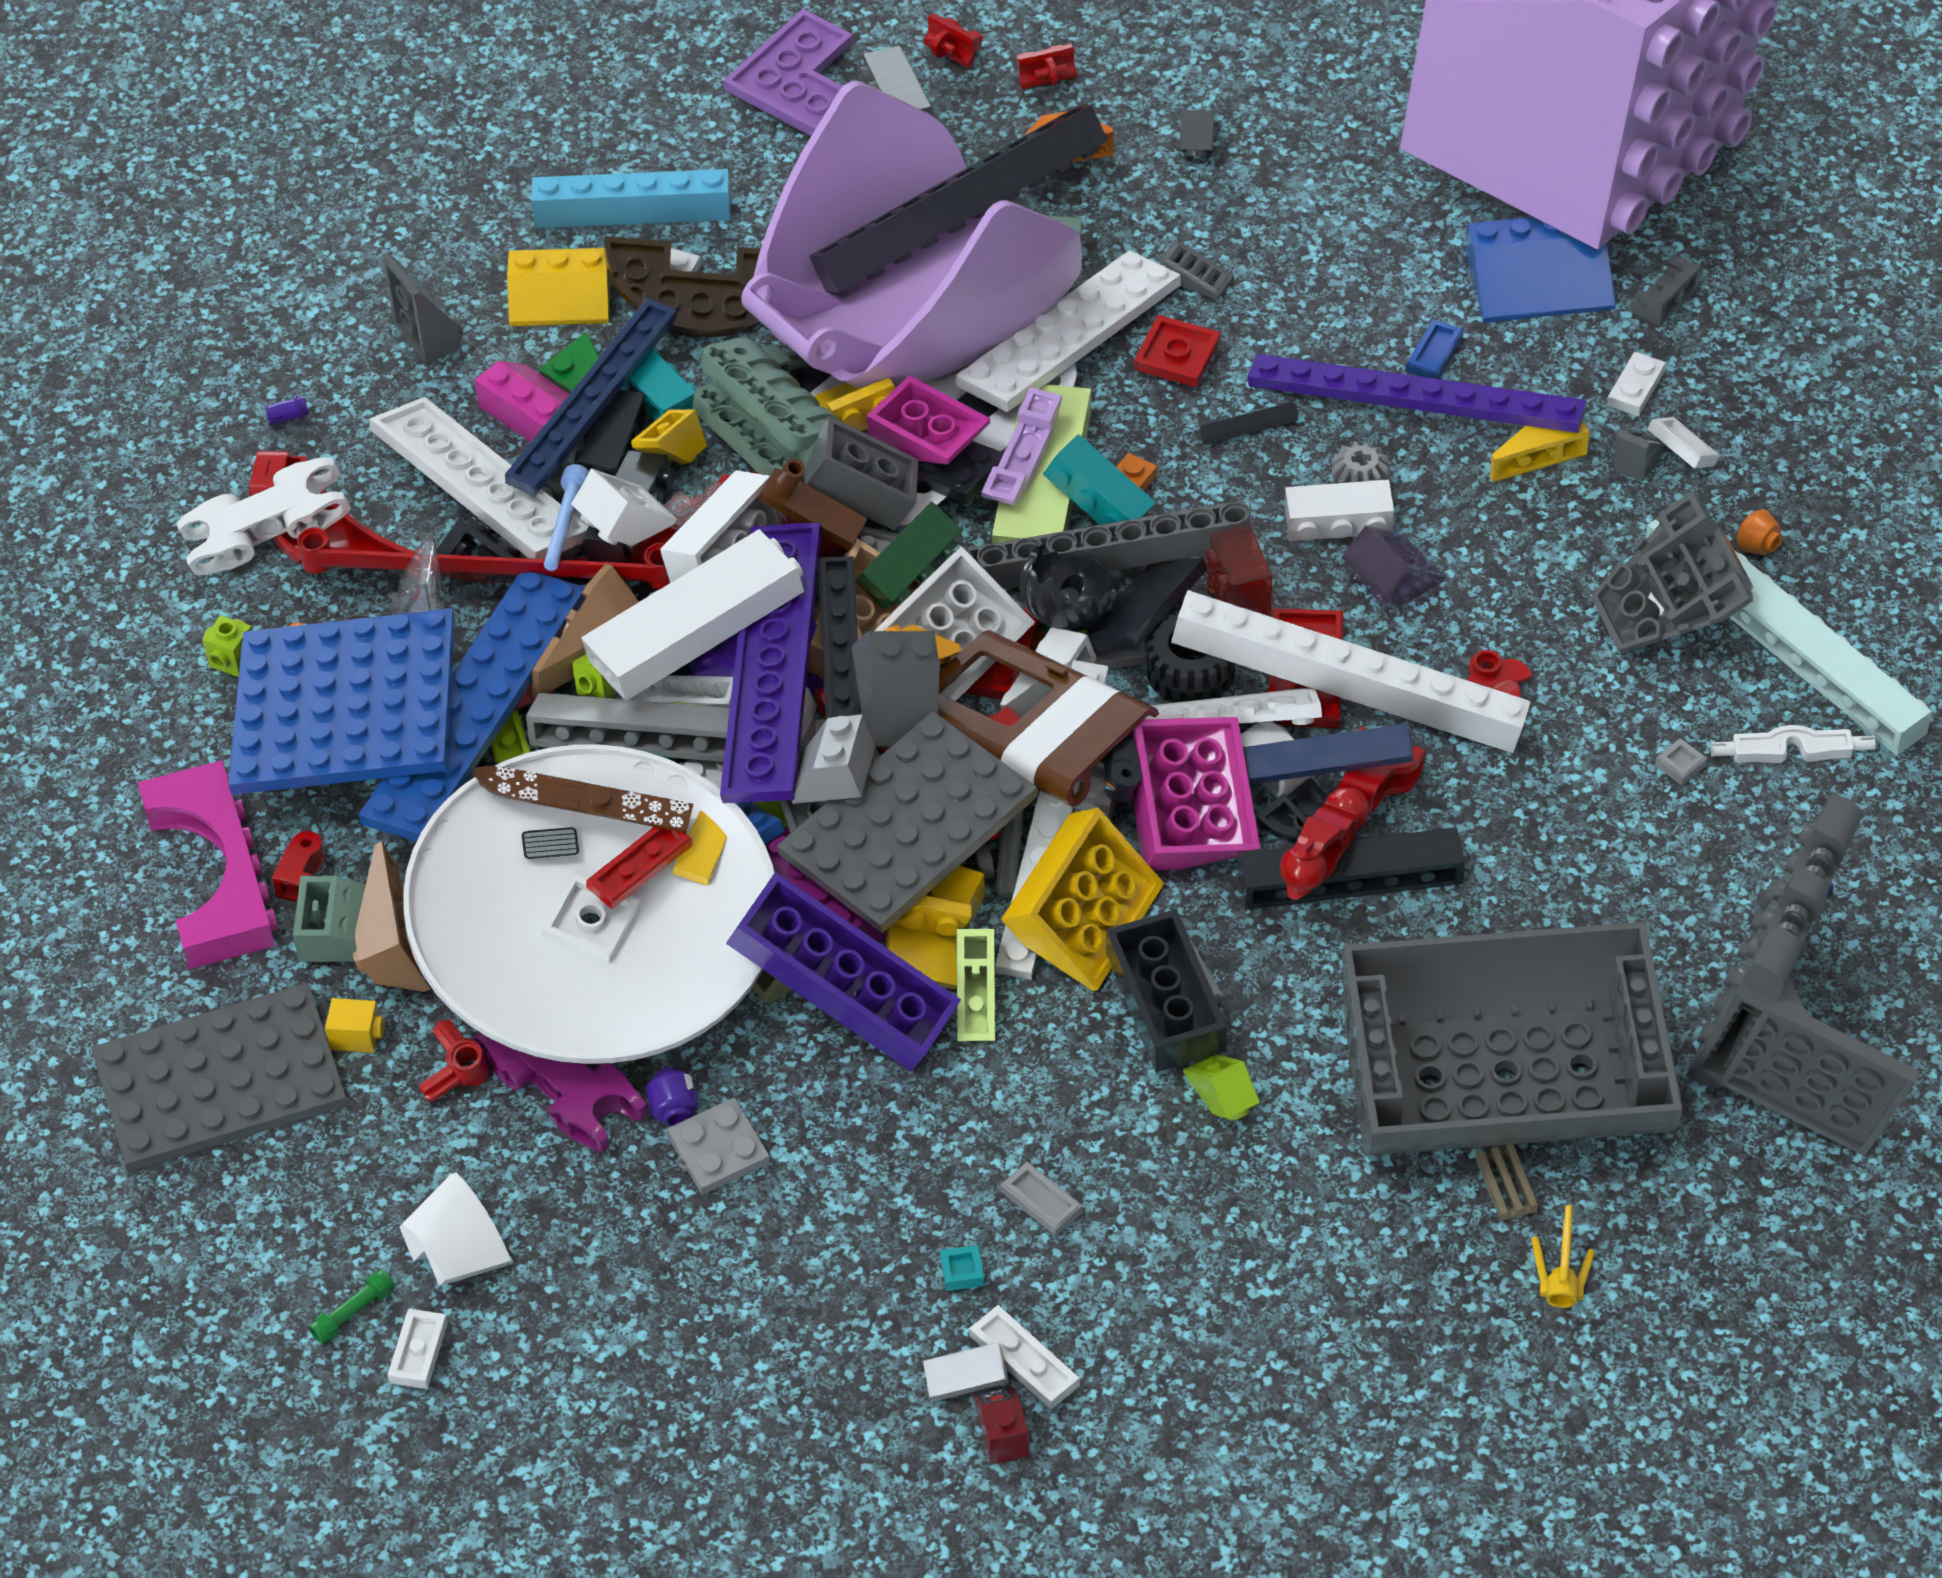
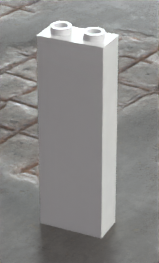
[581,529,804,701]

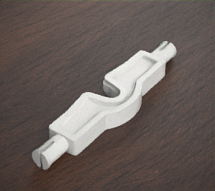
[1710,725,1875,763]

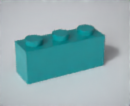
[621,347,698,422]
[1043,434,1156,525]

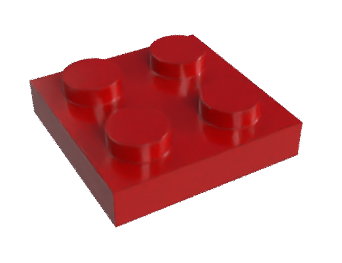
[1134,315,1221,387]

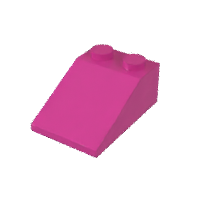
[867,375,991,464]

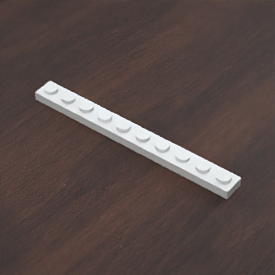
[995,660,1108,980]

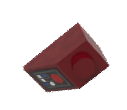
[972,1385,1029,1465]

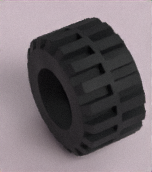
[1147,611,1235,703]

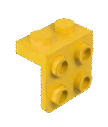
[814,378,895,431]

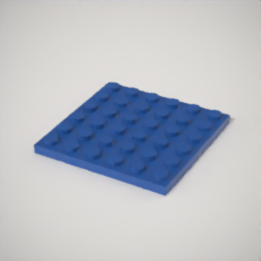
[228,608,455,795]

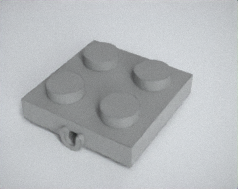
[667,1097,770,1195]

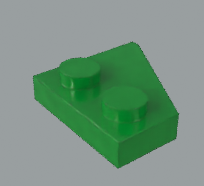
[539,333,599,394]

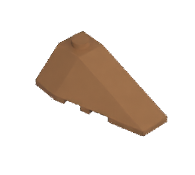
[532,564,639,698]

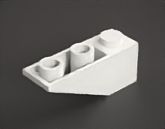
[1000,627,1097,718]

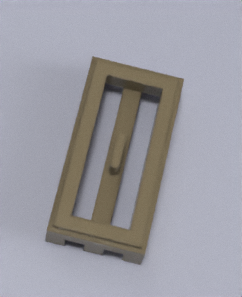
[1475,1144,1538,1221]

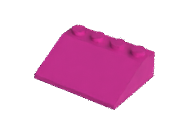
[1132,717,1261,871]

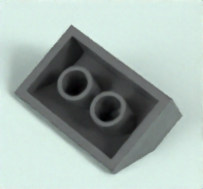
[805,416,918,530]

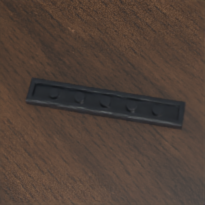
[819,556,862,720]

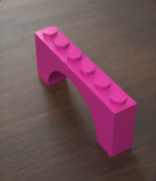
[138,760,278,969]

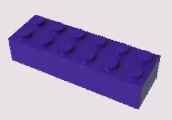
[725,871,961,1072]

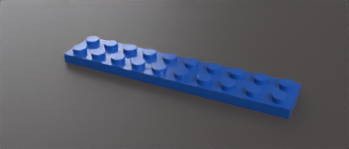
[359,572,586,842]

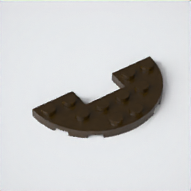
[604,236,761,337]

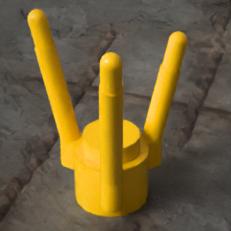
[1531,1205,1595,1308]

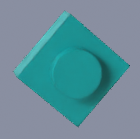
[940,1245,984,1291]

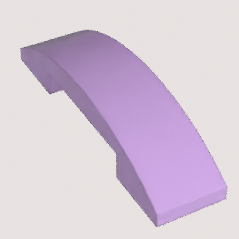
[981,387,1062,505]

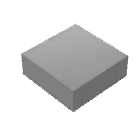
[1655,738,1707,785]

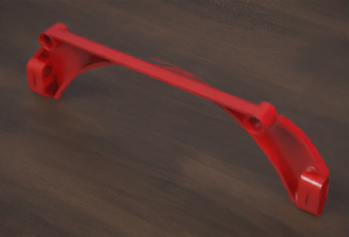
[249,450,759,589]

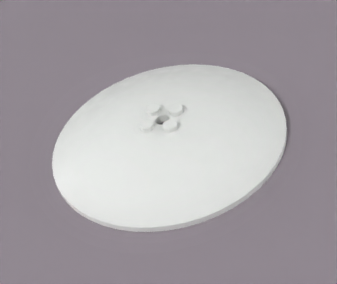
[403,744,774,1064]

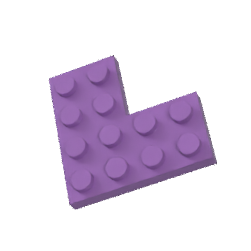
[723,9,853,136]

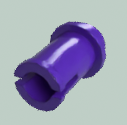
[264,394,309,426]

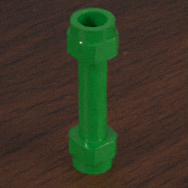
[308,1269,395,1344]

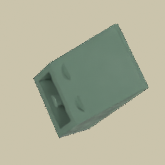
[293,876,366,962]

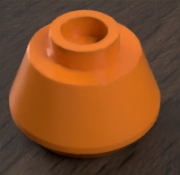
[1737,509,1782,555]

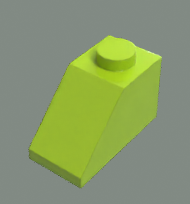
[1183,1055,1260,1120]

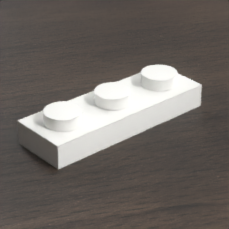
[969,1305,1080,1410]

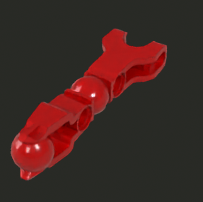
[1280,727,1427,900]

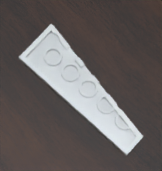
[1145,688,1322,725]

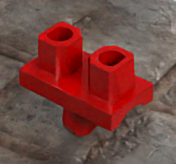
[923,13,983,67]
[1016,44,1077,89]

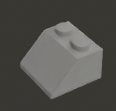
[791,715,875,804]

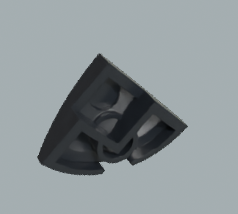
[1256,777,1328,840]

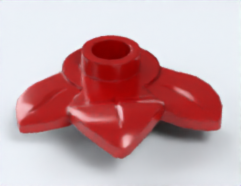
[1467,650,1532,697]

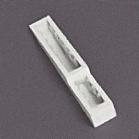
[611,675,817,714]

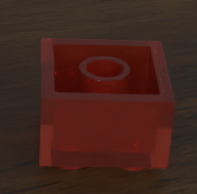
[1205,525,1272,617]

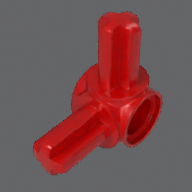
[419,1019,490,1102]

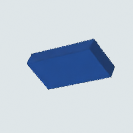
[1406,319,1464,379]

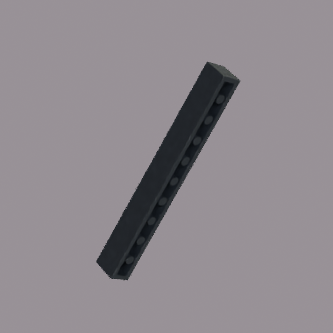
[809,105,1108,295]

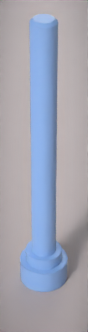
[544,464,589,571]

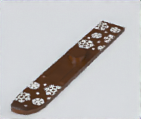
[475,766,694,833]

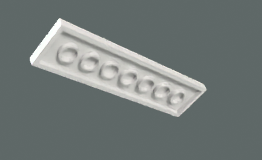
[955,250,1181,412]
[370,397,588,559]

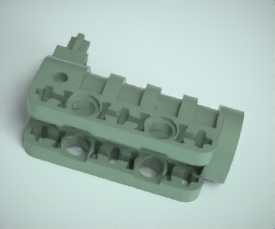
[692,337,839,483]

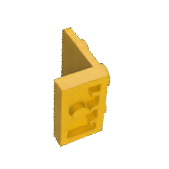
[886,896,971,989]

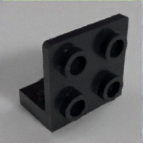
[435,517,522,558]

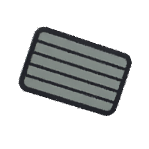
[521,827,579,859]

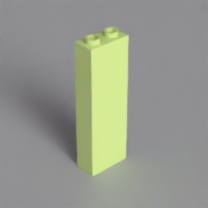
[992,384,1091,543]

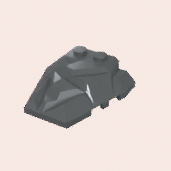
[1591,491,1753,653]

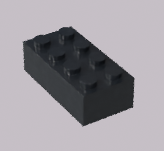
[1106,909,1227,1073]

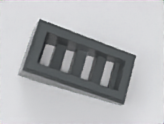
[1160,240,1234,301]

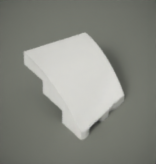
[400,1172,512,1286]

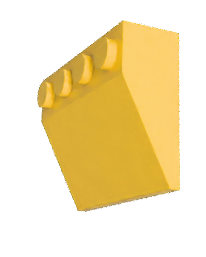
[1001,807,1164,991]

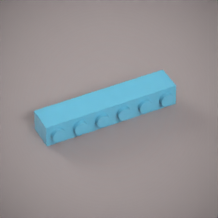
[531,169,731,229]

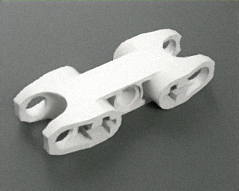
[177,458,351,575]

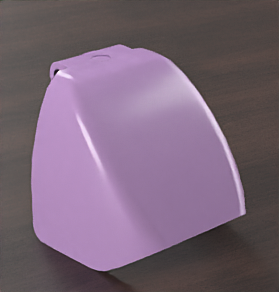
[741,81,1082,389]

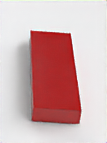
[586,827,692,910]

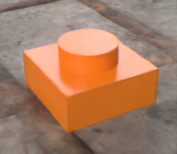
[1116,452,1157,491]

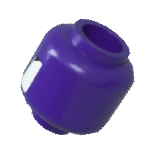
[646,1067,699,1127]

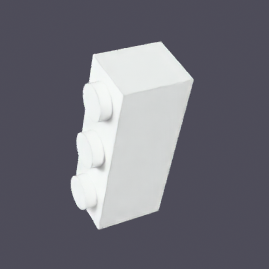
[1285,480,1394,541]

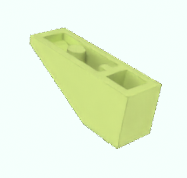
[957,929,995,1042]

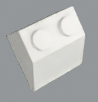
[571,469,677,546]

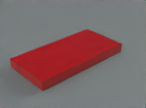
[1269,608,1343,728]

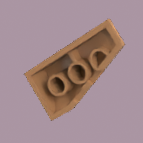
[353,841,431,992]

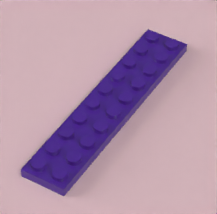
[720,522,822,804]

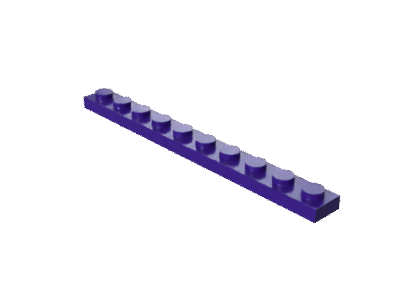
[1247,354,1587,433]

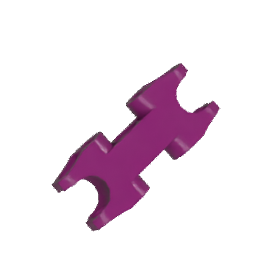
[474,1032,648,1153]

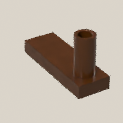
[758,459,867,551]

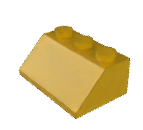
[507,248,611,326]

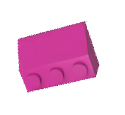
[474,361,569,442]

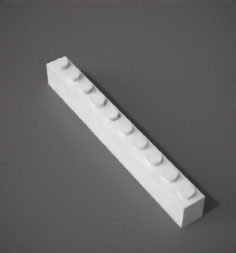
[1171,590,1531,753]

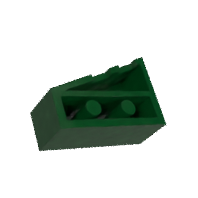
[855,501,962,610]

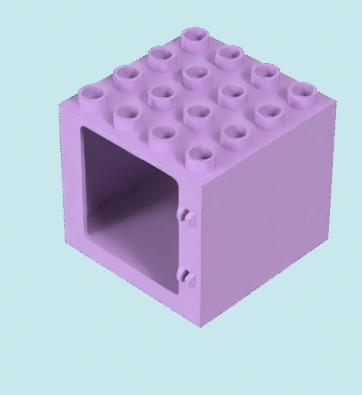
[1400,0,1778,249]

